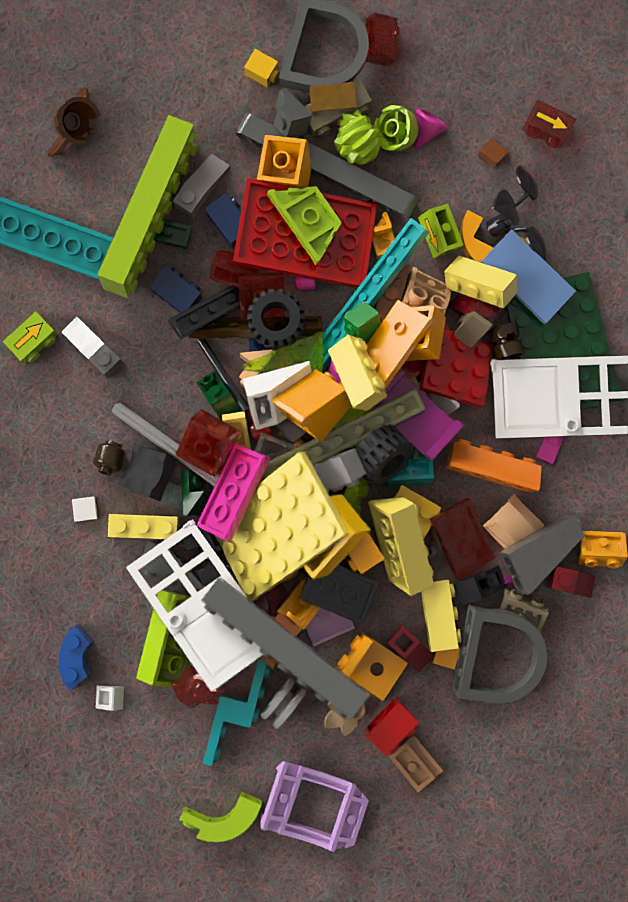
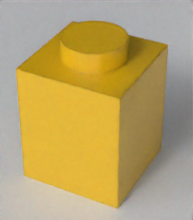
[244,49,280,88]

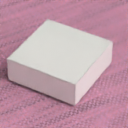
[72,497,98,522]

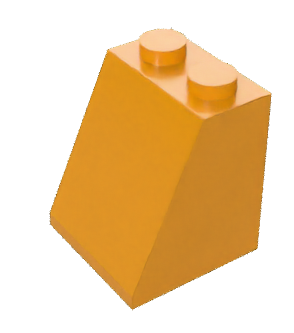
[272,369,352,442]

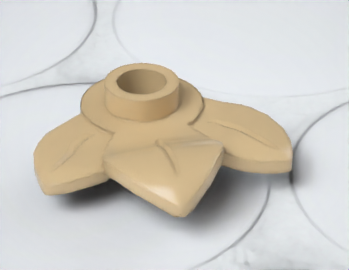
[324,702,366,736]

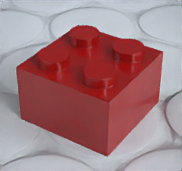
[364,697,419,756]

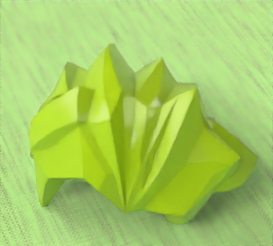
[334,109,381,164]

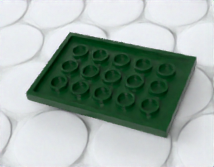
[506,272,622,410]

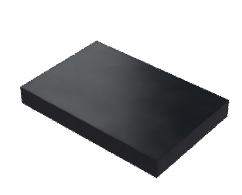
[299,565,380,625]

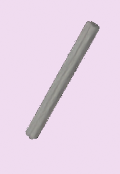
[112,403,221,486]

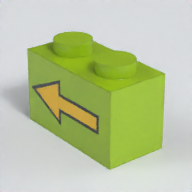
[418,204,464,259]
[3,311,58,364]

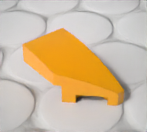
[372,211,394,260]

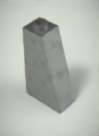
[499,515,585,595]

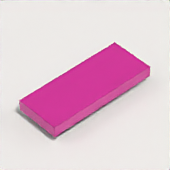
[536,436,564,464]

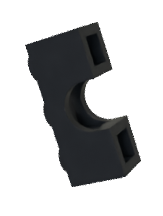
[178,520,234,588]

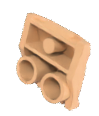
[402,266,451,315]
[482,494,545,549]

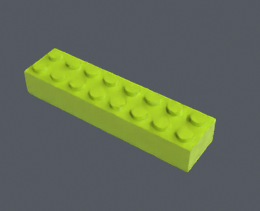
[97,115,198,299]

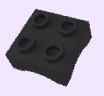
[118,443,177,501]

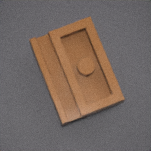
[388,734,443,792]

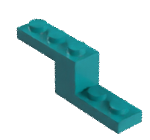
[203,659,270,766]

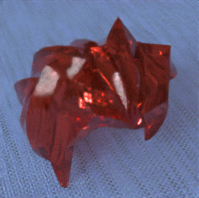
[171,664,220,708]

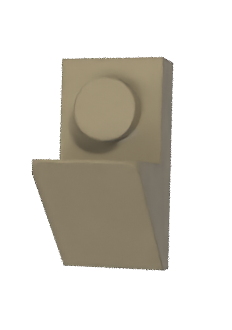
[454,311,492,347]

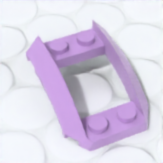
[261,761,369,852]

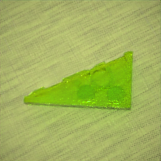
[243,332,323,373]

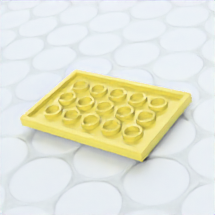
[215,452,349,602]

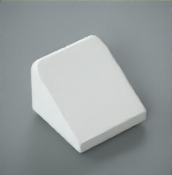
[96,685,124,711]

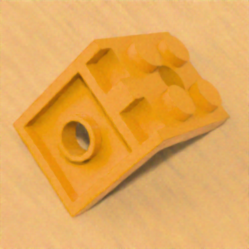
[337,632,408,701]

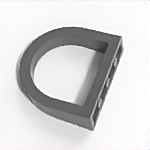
[279,0,369,92]
[452,604,547,703]

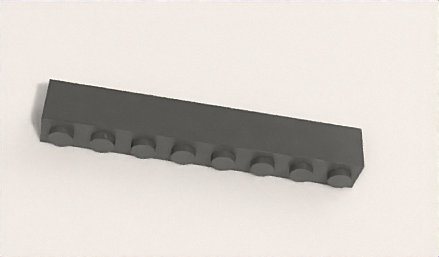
[201,578,370,719]

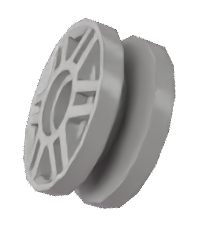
[261,678,307,729]

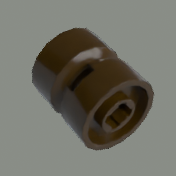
[489,322,525,360]

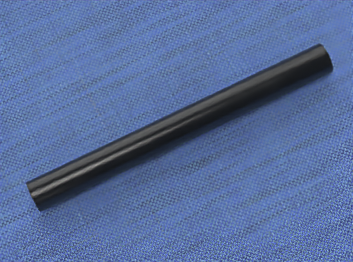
[197,339,250,413]

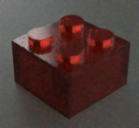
[175,409,241,477]

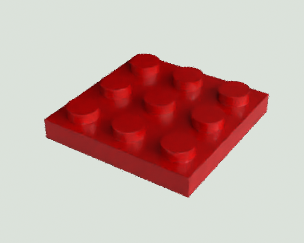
[419,329,493,408]

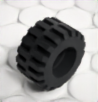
[247,289,305,350]
[355,424,414,486]

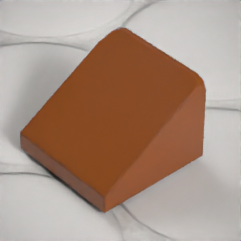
[478,138,508,169]

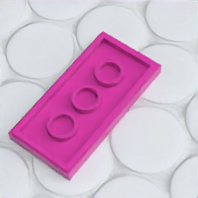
[196,443,270,543]

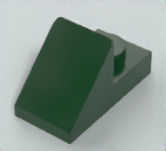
[181,470,212,516]

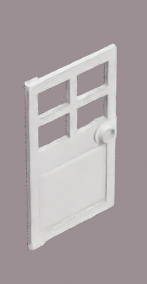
[490,356,628,439]
[126,519,263,692]

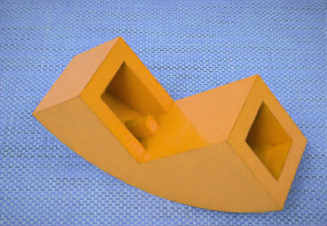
[460,210,493,262]

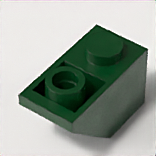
[197,371,241,423]

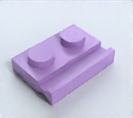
[306,608,355,646]

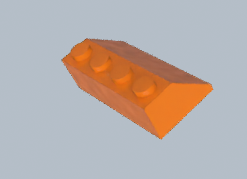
[445,439,542,493]

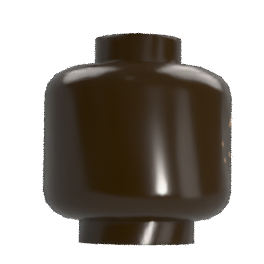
[93,441,126,476]

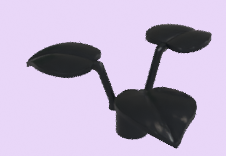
[486,165,546,261]

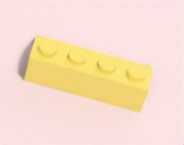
[368,497,434,596]

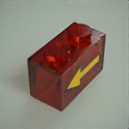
[522,99,576,148]

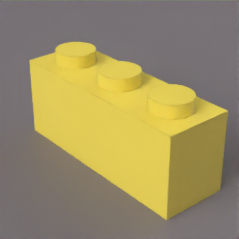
[444,256,518,308]
[328,334,387,411]
[108,514,180,539]
[421,580,461,652]

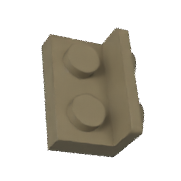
[499,589,549,632]

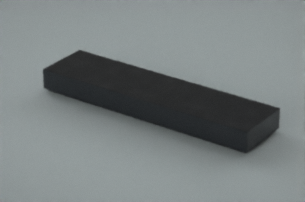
[168,280,255,340]

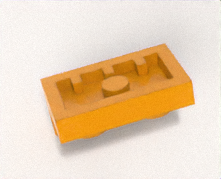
[578,531,628,568]

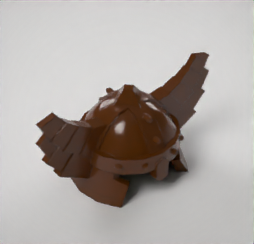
[48,87,101,157]

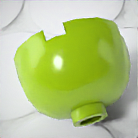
[374,105,419,151]

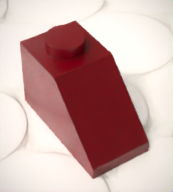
[448,292,501,323]
[546,566,595,598]

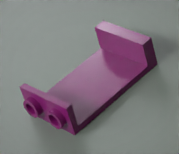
[372,370,464,461]

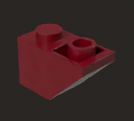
[386,624,434,672]

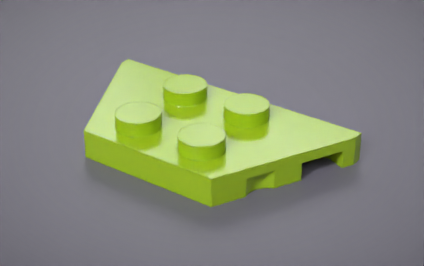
[267,186,342,265]

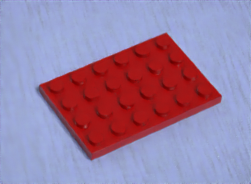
[232,177,377,288]

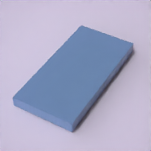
[480,229,576,324]

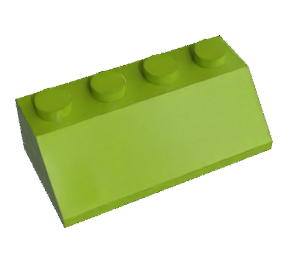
[136,590,193,689]

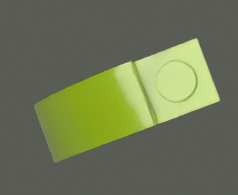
[179,792,262,842]

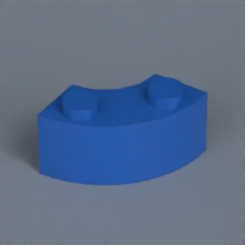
[59,624,94,691]

